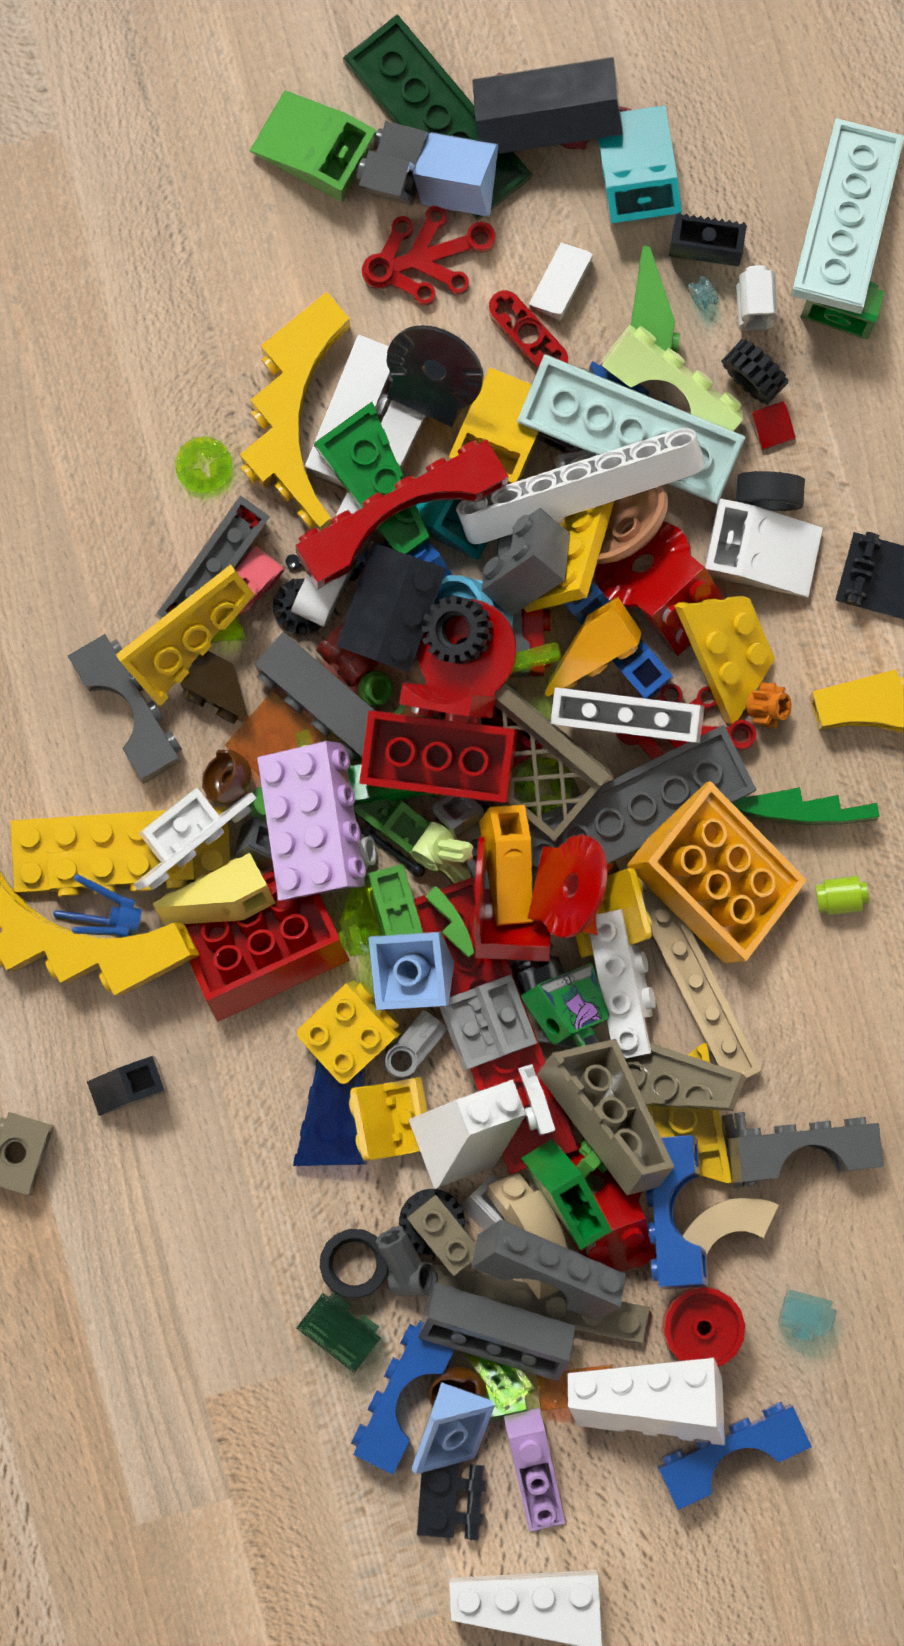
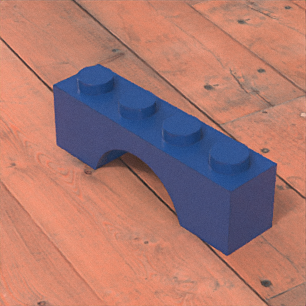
[563,581,674,699]
[646,1135,708,1290]
[350,1320,455,1475]
[657,1401,812,1510]

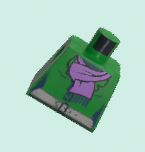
[521,963,609,1047]

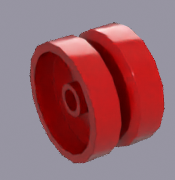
[661,1287,746,1367]

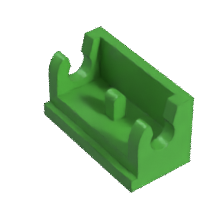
[364,864,423,936]

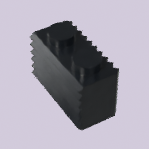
[669,212,747,267]

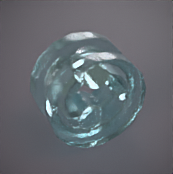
[687,275,720,312]

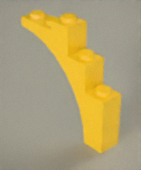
[240,291,351,531]
[809,669,904,734]
[0,870,199,996]

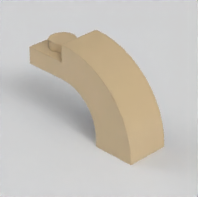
[486,1172,568,1300]
[681,1198,779,1255]

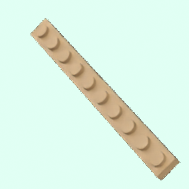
[566,746,762,1078]

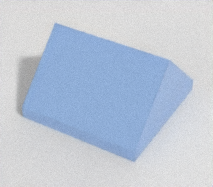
[413,133,498,216]
[368,932,454,1010]
[412,1383,495,1474]

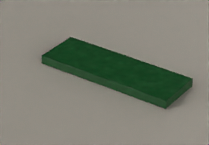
[343,14,532,221]

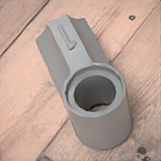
[385,1010,448,1080]

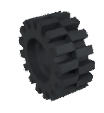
[721,339,788,405]
[421,596,494,664]
[399,1189,465,1255]

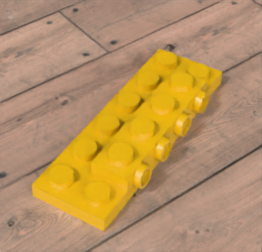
[10,806,231,897]

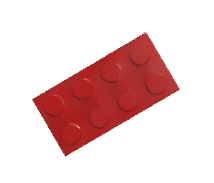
[359,710,518,803]

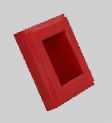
[749,401,796,450]

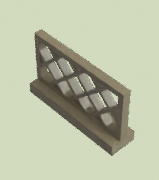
[479,683,612,841]

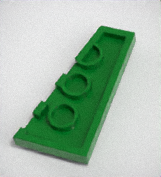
[314,402,429,554]

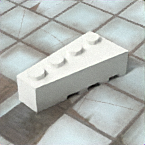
[568,1358,725,1445]
[449,1570,602,1646]

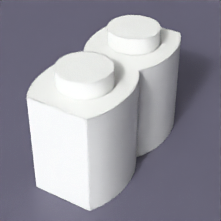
[736,265,777,331]

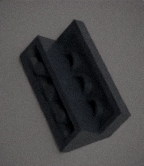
[472,56,623,154]

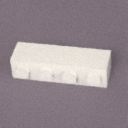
[305,334,393,488]
[550,688,704,742]

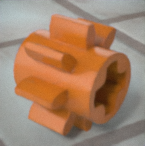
[746,682,792,728]

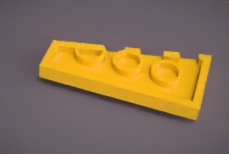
[523,501,614,612]
[116,564,255,707]

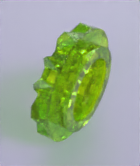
[175,435,232,493]
[515,758,573,814]

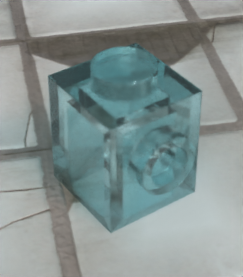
[778,1289,837,1342]

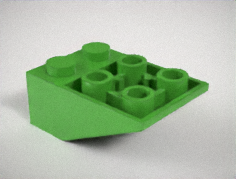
[250,90,377,203]

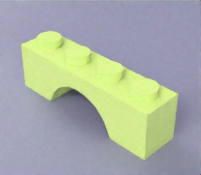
[602,324,743,431]

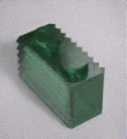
[296,1292,382,1373]

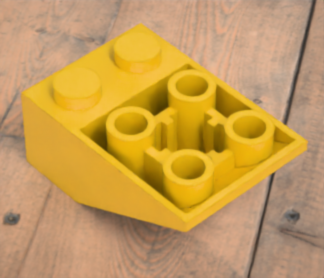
[449,367,539,485]

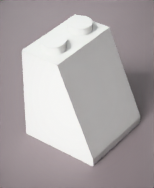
[409,1080,526,1189]

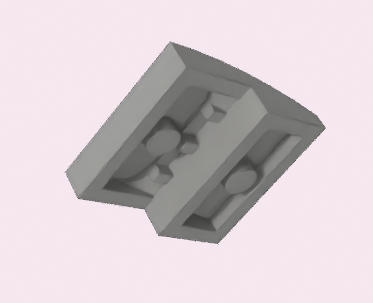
[439,975,537,1071]

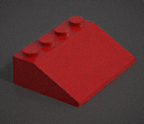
[184,870,350,1022]

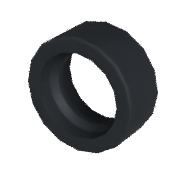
[736,471,805,511]
[320,1229,389,1299]

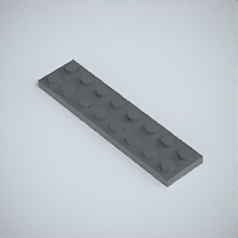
[466,725,757,891]

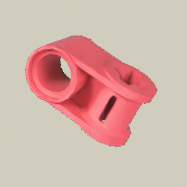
[235,546,285,616]

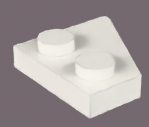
[518,1064,555,1136]

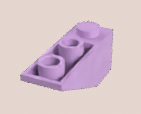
[504,1408,565,1532]

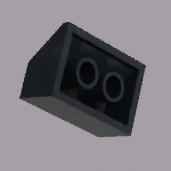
[336,542,446,672]

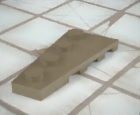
[609,1037,746,1111]

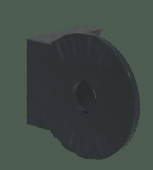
[386,325,484,427]

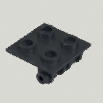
[835,532,904,620]

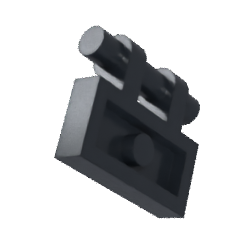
[417,1463,487,1540]

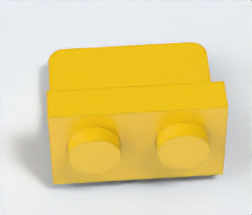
[576,868,652,958]
[297,980,403,1084]
[349,1077,428,1161]

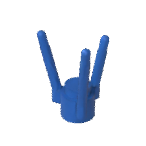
[53,874,142,937]

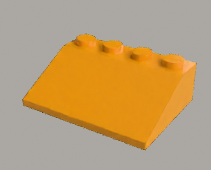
[627,781,807,963]

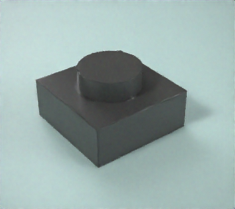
[432,795,484,837]

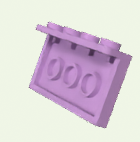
[257,741,366,901]

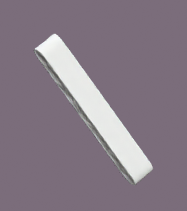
[291,400,427,627]
[456,428,705,544]

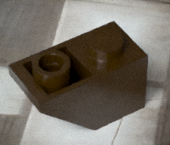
[180,651,249,724]

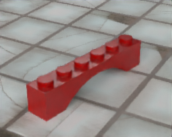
[296,439,509,590]

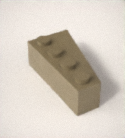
[538,1039,674,1195]

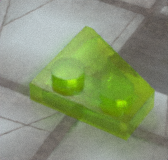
[339,884,381,957]

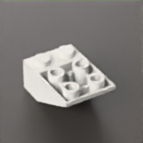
[704,498,823,598]

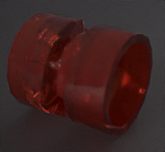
[316,622,380,688]

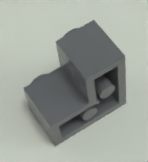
[357,120,429,206]
[481,508,570,616]

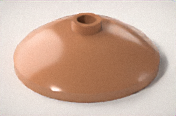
[597,486,668,564]

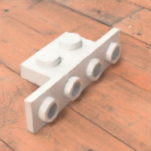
[133,788,256,890]
[590,909,656,1059]

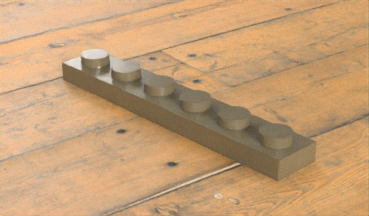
[426,1264,650,1344]

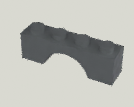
[68,634,182,783]
[728,1117,884,1183]
[472,1219,626,1321]

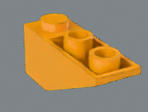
[545,597,642,697]
[479,805,533,926]

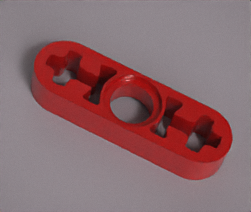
[489,290,568,370]

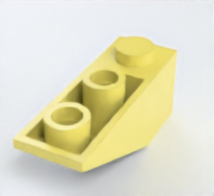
[152,853,275,926]

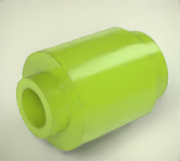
[815,875,869,916]

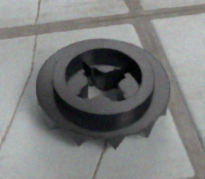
[273,578,322,635]

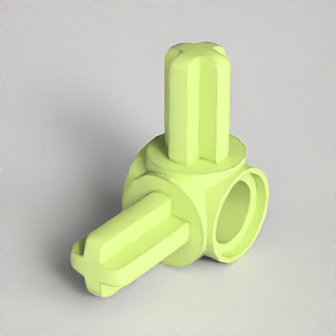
[410,822,474,884]

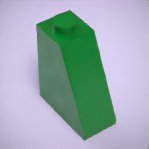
[521,1139,612,1250]

